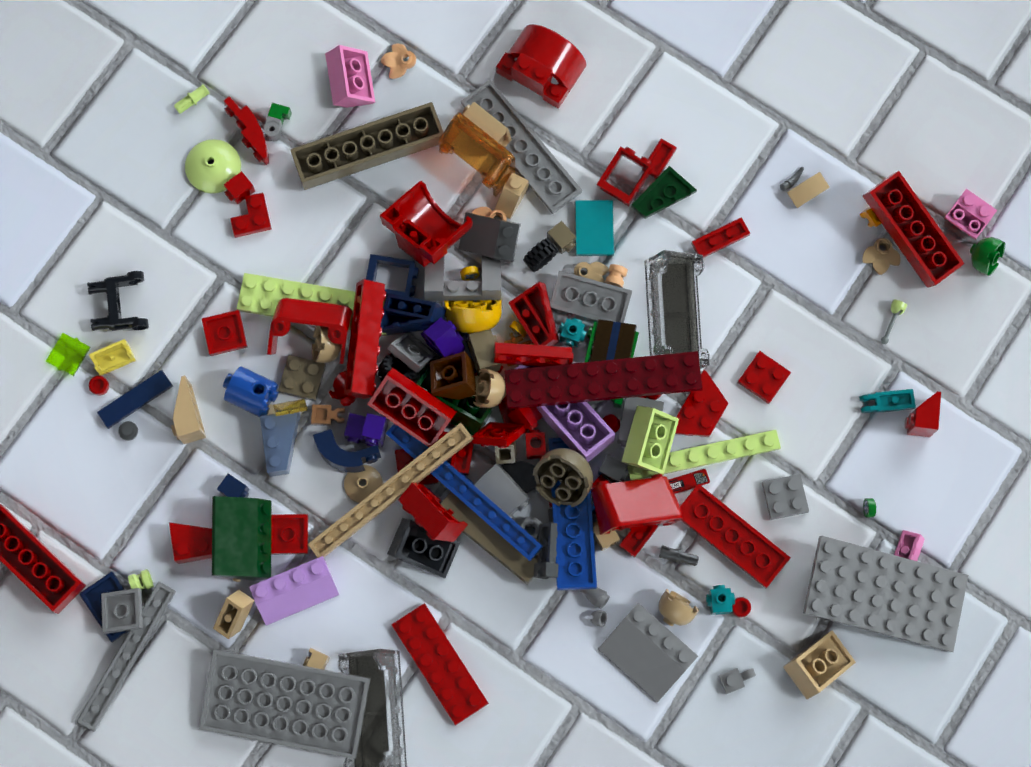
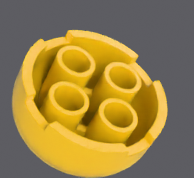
[444,300,502,334]

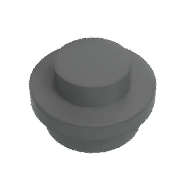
[118,421,138,441]

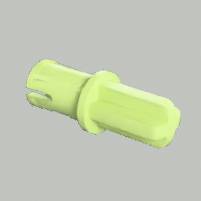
[174,84,210,114]

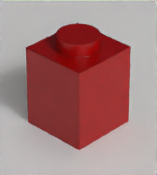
[507,407,543,431]

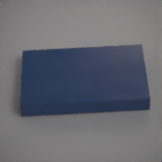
[79,571,130,643]

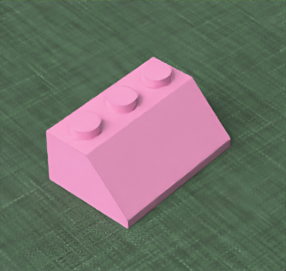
[325,45,375,108]

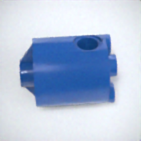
[223,366,279,417]

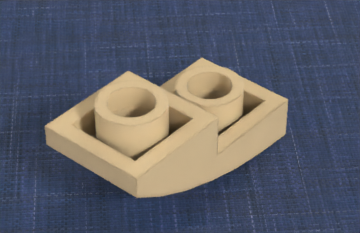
[787,172,830,208]

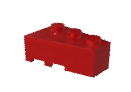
[508,281,559,346]

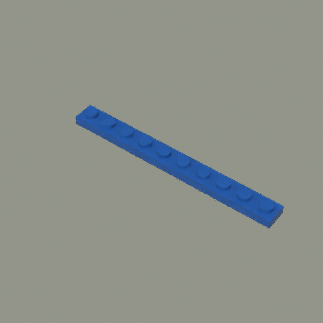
[386,424,543,561]

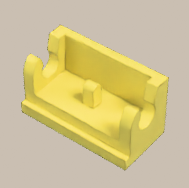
[89,339,136,376]

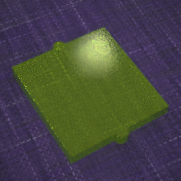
[46,333,91,376]

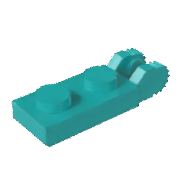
[859,389,916,413]

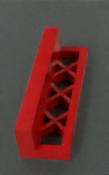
[494,342,573,366]

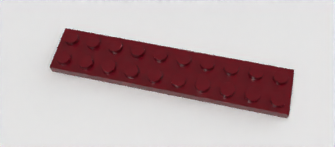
[504,351,703,410]

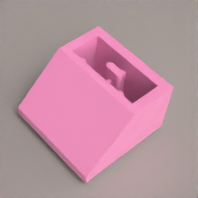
[945,189,997,240]

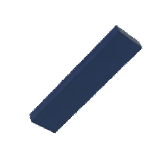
[97,370,173,429]

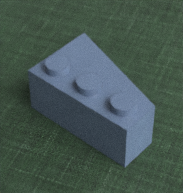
[260,410,301,477]

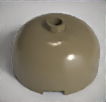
[533,448,593,507]

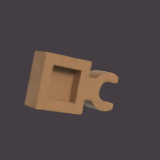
[311,405,345,425]

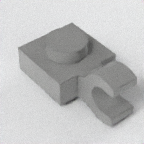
[719,668,756,694]

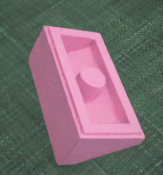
[894,530,925,561]

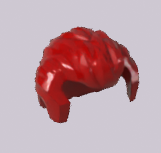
[329,371,357,406]

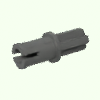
[659,545,699,566]

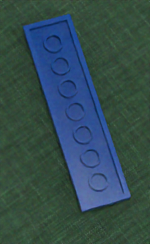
[548,438,597,590]

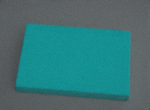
[575,200,614,256]

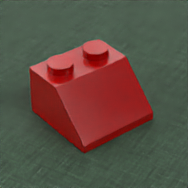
[905,391,941,437]

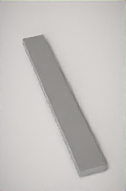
[77,581,176,732]

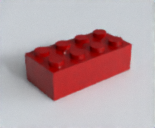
[367,368,457,447]

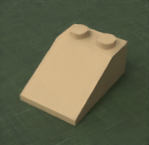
[171,375,206,444]
[783,630,856,699]

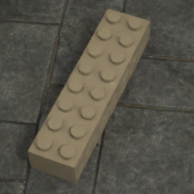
[290,102,445,190]

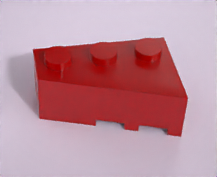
[398,482,468,542]
[169,522,212,564]

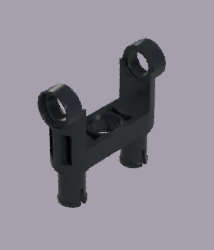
[87,271,149,331]

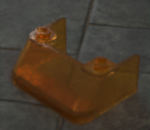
[438,112,515,197]

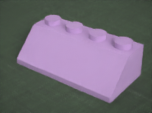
[249,556,339,626]

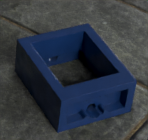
[366,254,419,297]

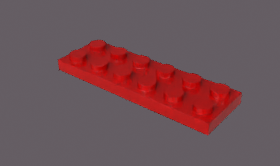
[680,484,791,588]
[391,603,489,726]

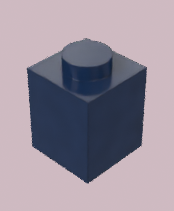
[217,473,250,498]

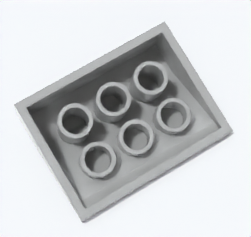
[598,603,698,702]

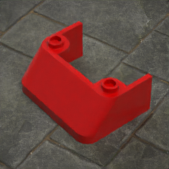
[267,298,353,364]

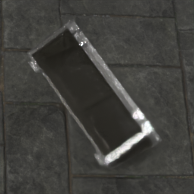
[644,250,711,369]
[338,649,407,767]

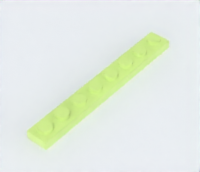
[627,430,781,481]

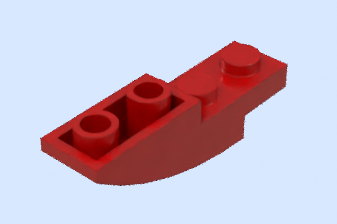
[223,96,269,165]

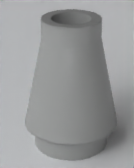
[580,587,610,609]

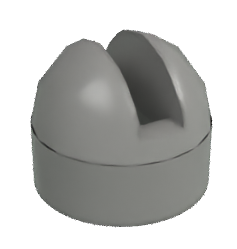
[590,610,607,627]

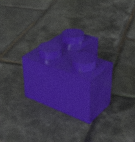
[420,317,466,358]
[344,413,388,447]

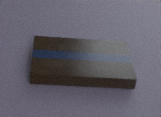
[590,319,637,362]

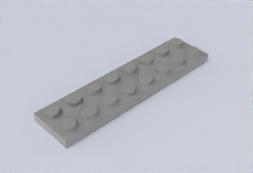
[461,80,582,214]

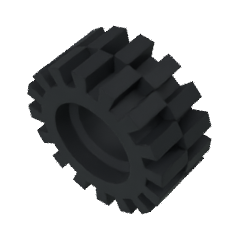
[523,238,559,272]
[377,353,415,381]

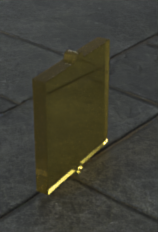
[273,399,308,416]

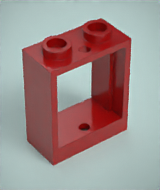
[596,146,653,207]

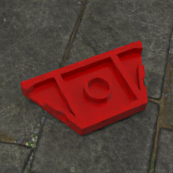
[675,370,729,437]

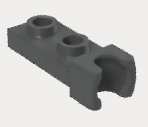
[534,522,558,579]

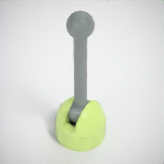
[881,299,907,344]

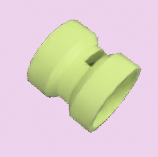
[128,569,154,590]

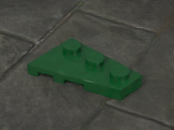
[631,166,697,219]

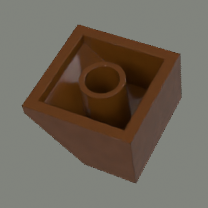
[430,351,476,400]

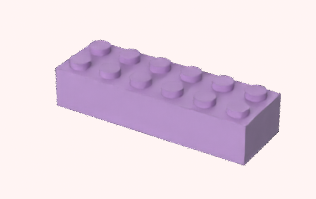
[516,365,615,462]

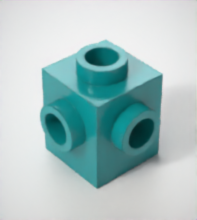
[558,318,587,348]
[706,585,735,615]

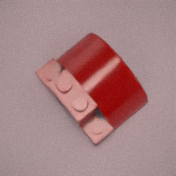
[496,24,586,109]
[380,181,473,267]

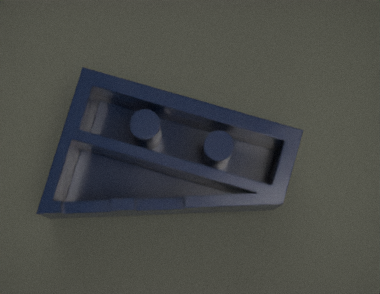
[380,293,446,336]

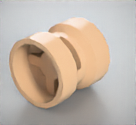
[605,264,628,288]

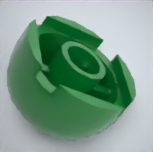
[970,237,1006,276]

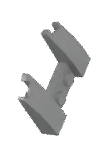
[424,255,501,301]

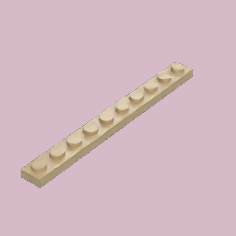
[308,423,474,558]

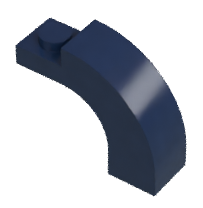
[313,429,381,473]

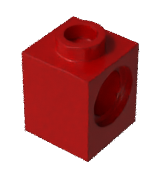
[224,171,255,204]
[525,429,546,459]

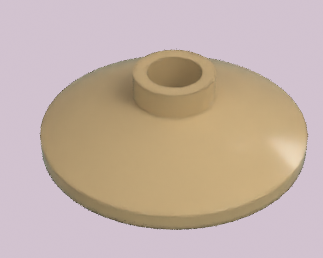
[344,465,383,503]

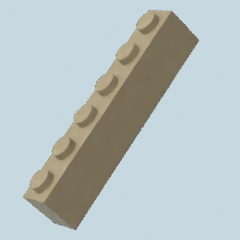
[441,492,538,585]

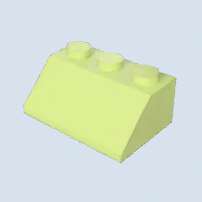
[621,406,679,475]

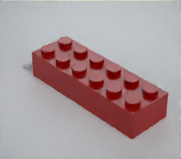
[862,171,965,288]
[0,504,86,614]

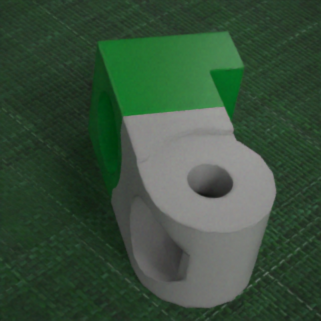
[264,103,292,141]

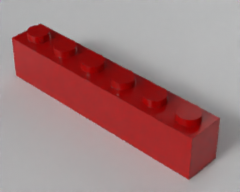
[344,279,386,399]

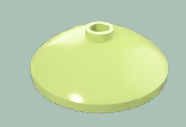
[185,139,241,193]

